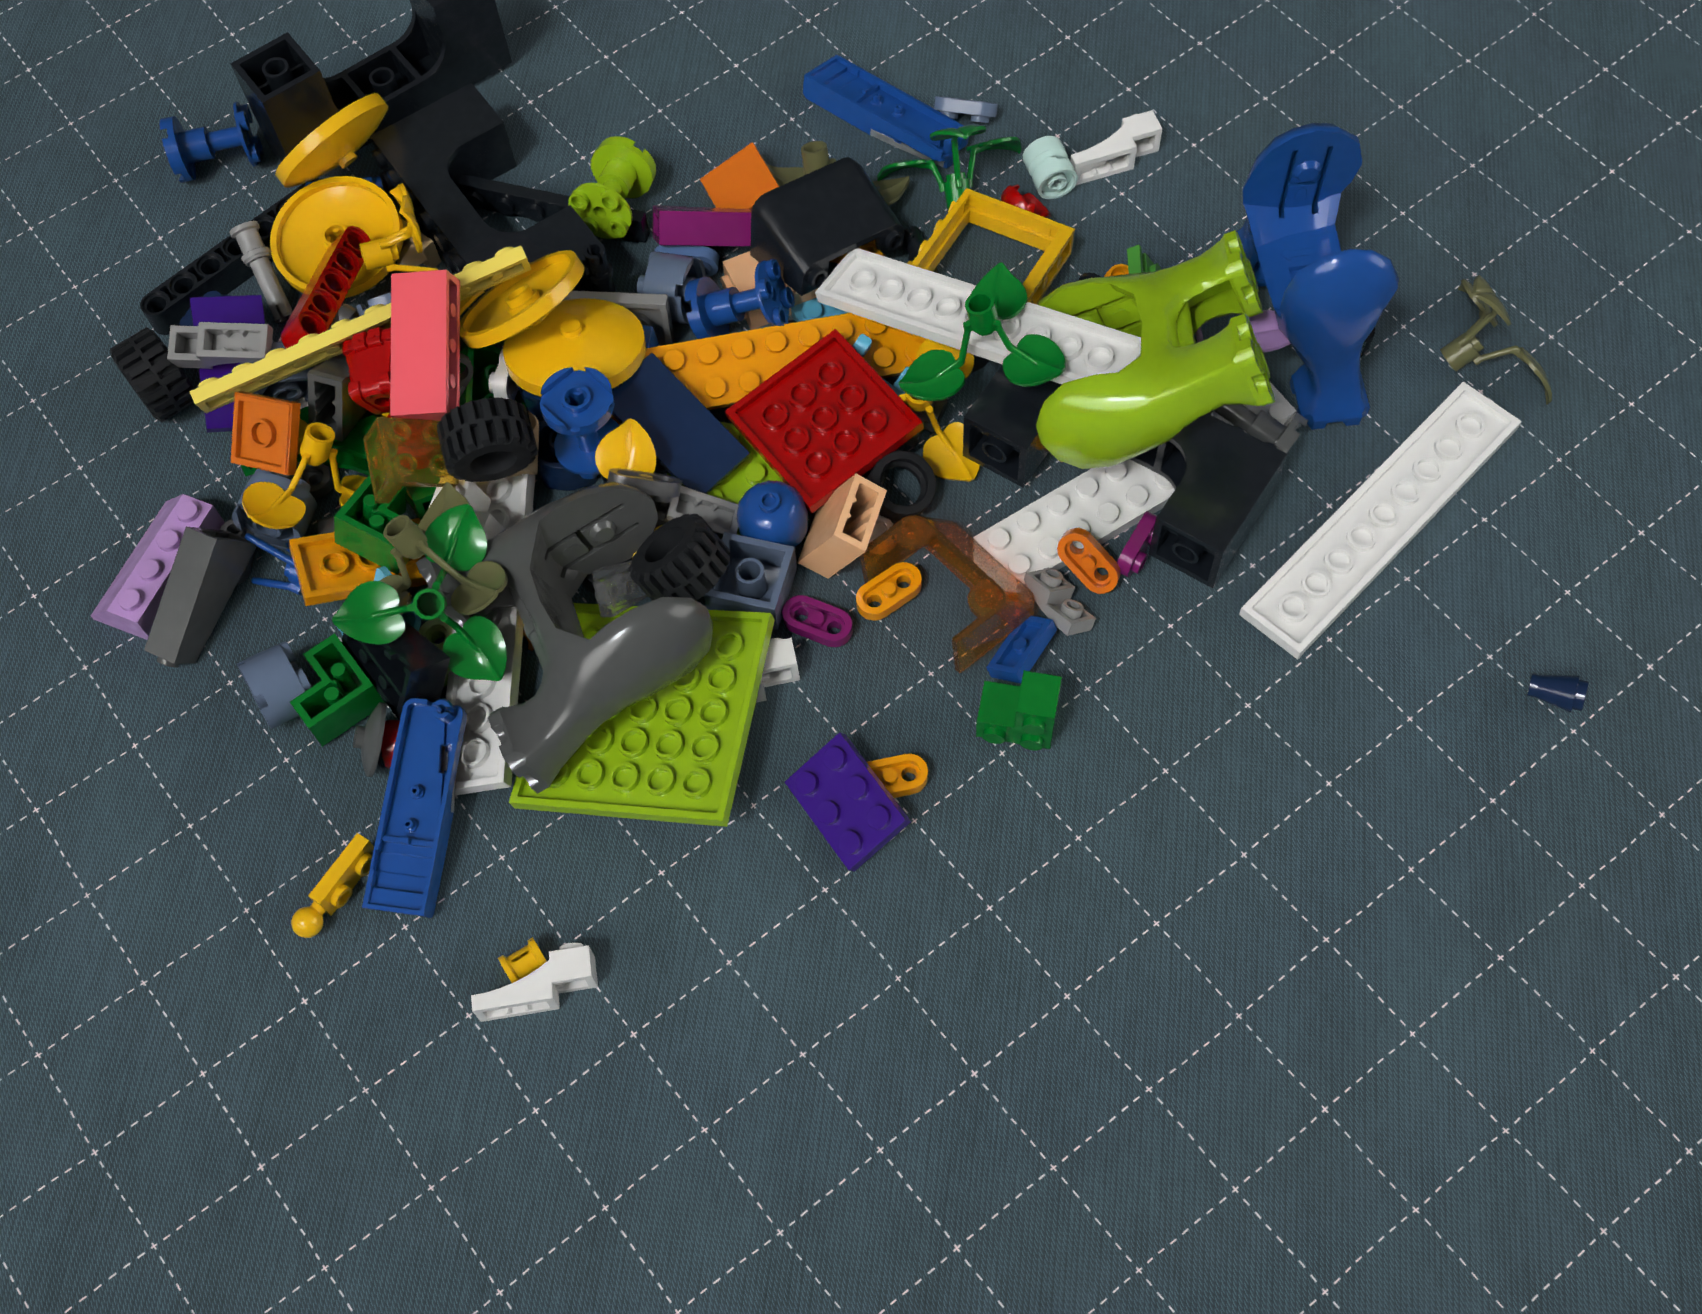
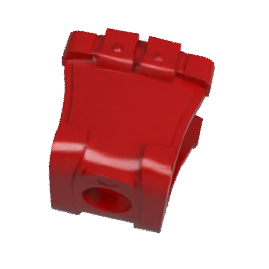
[342,327,391,415]

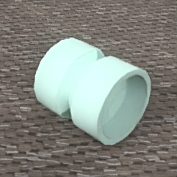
[1023,136,1078,200]

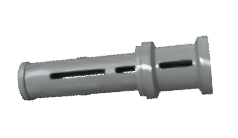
[229,221,293,323]

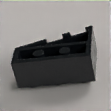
[342,620,450,721]

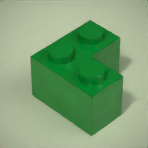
[334,468,418,575]
[290,633,385,747]
[976,670,1062,750]

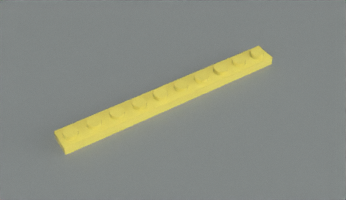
[189,245,532,413]

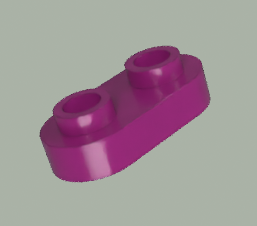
[1117,511,1157,578]
[782,595,853,647]

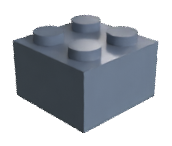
[704,532,797,630]

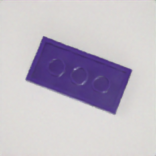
[190,295,265,433]

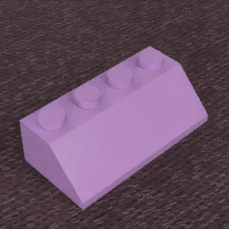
[91,494,225,640]

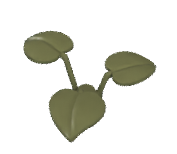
[767,141,910,205]
[1440,274,1552,405]
[380,482,508,615]

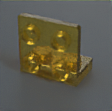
[363,417,459,503]

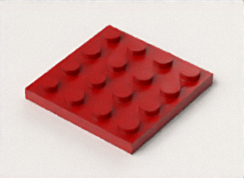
[725,329,924,514]

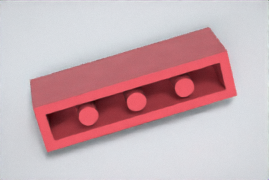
[390,269,460,422]

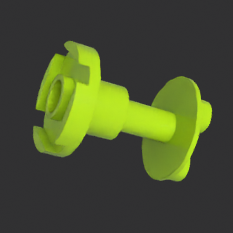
[568,136,656,239]

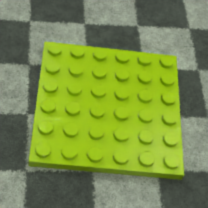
[509,603,775,827]

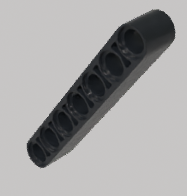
[140,178,321,335]

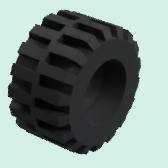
[110,327,195,422]
[437,398,538,482]
[629,513,730,601]

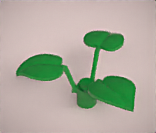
[877,125,1022,209]
[898,262,1066,401]
[332,504,507,681]

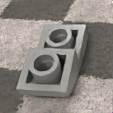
[1024,568,1096,636]

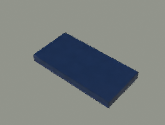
[612,353,750,494]

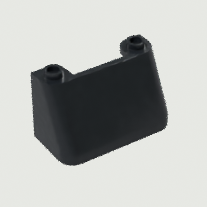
[750,157,905,296]

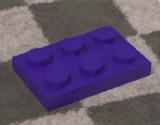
[785,732,911,872]

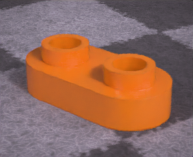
[1057,528,1121,594]

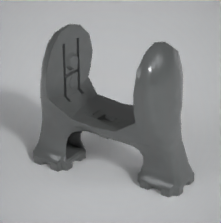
[416,482,713,794]

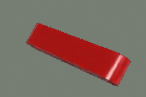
[281,226,371,349]

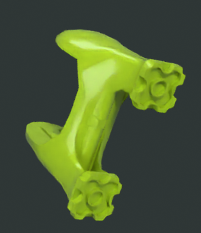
[1036,230,1275,469]

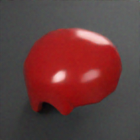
[1001,184,1051,218]

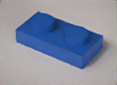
[986,614,1057,684]

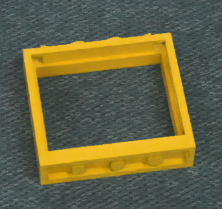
[907,188,1075,304]

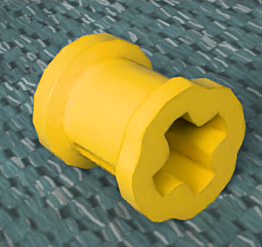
[498,937,547,983]

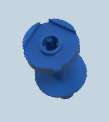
[159,102,264,183]
[685,259,795,339]
[540,367,619,479]

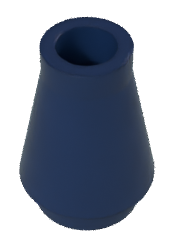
[1527,674,1589,713]

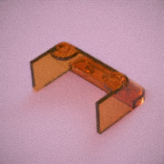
[860,515,1035,673]

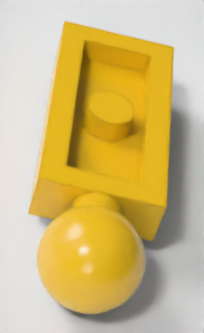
[291,833,374,938]

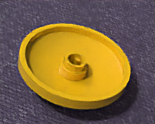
[275,93,388,188]
[270,176,403,298]
[460,250,584,348]
[503,298,646,397]

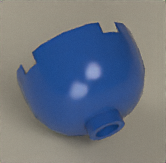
[736,480,809,547]

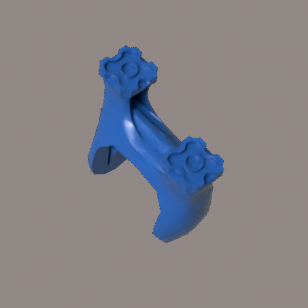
[1236,123,1399,430]

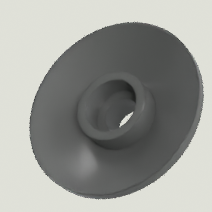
[353,702,386,777]

